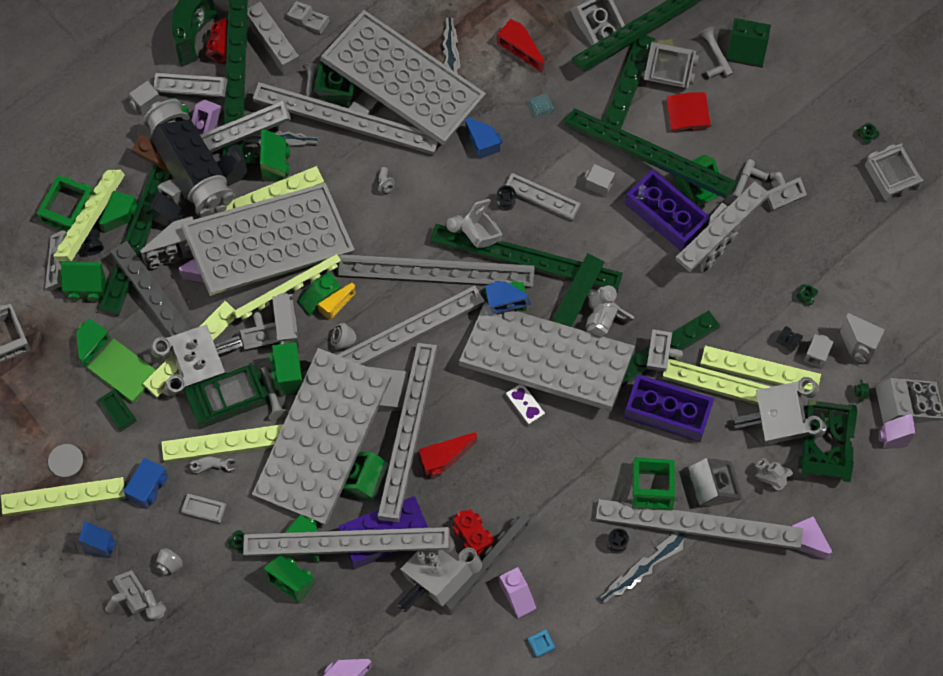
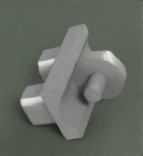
[755,458,793,490]

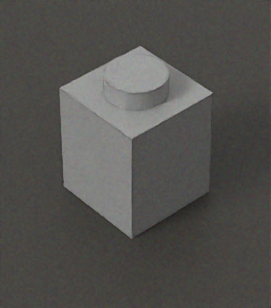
[129,81,161,115]
[584,164,615,197]
[804,334,834,369]

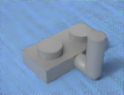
[767,172,807,210]
[240,311,281,350]
[646,329,683,372]
[105,570,149,614]

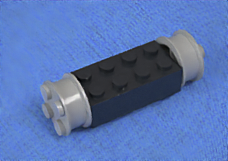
[143,99,235,217]

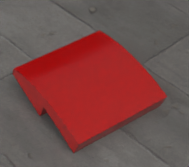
[666,92,711,133]

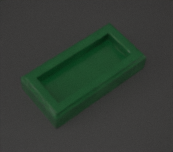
[98,389,137,432]

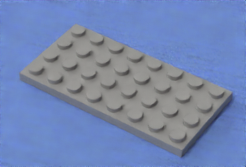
[320,10,486,146]
[181,183,355,296]
[459,302,635,411]
[252,348,392,525]

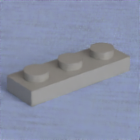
[45,230,67,291]

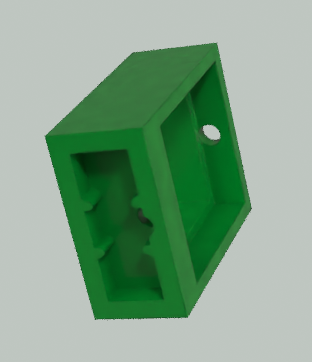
[37,175,93,232]
[632,457,675,510]

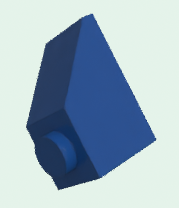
[465,118,502,159]
[485,281,531,314]
[79,521,116,558]

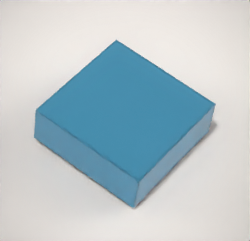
[527,630,556,658]

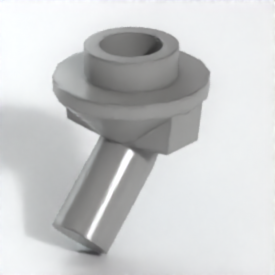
[378,167,395,193]
[144,590,166,620]

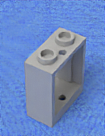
[0,304,31,363]

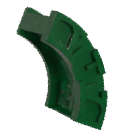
[171,0,217,67]
[798,399,858,482]

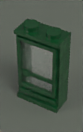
[184,363,269,430]

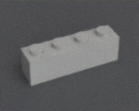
[248,2,300,76]

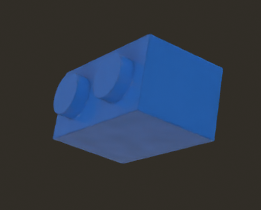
[124,458,168,509]

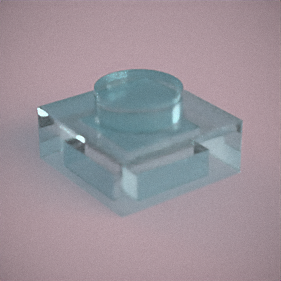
[529,93,554,118]

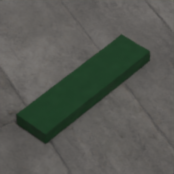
[552,253,605,327]

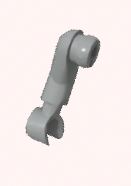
[190,456,236,473]

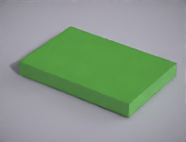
[88,339,156,404]

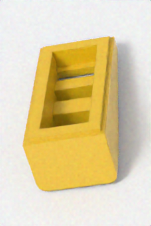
[318,283,356,320]

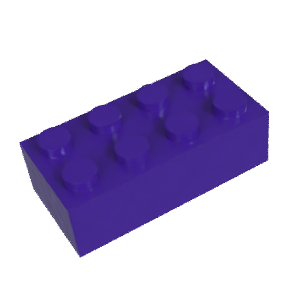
[625,169,710,251]
[624,374,714,443]
[338,496,428,570]

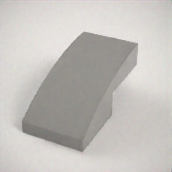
[287,1,330,35]

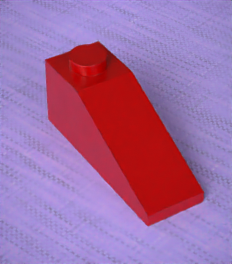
[497,19,544,73]
[418,432,477,478]

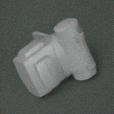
[447,199,503,248]
[586,285,634,338]

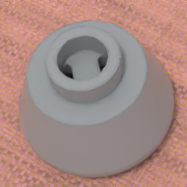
[331,323,356,349]
[156,548,183,575]

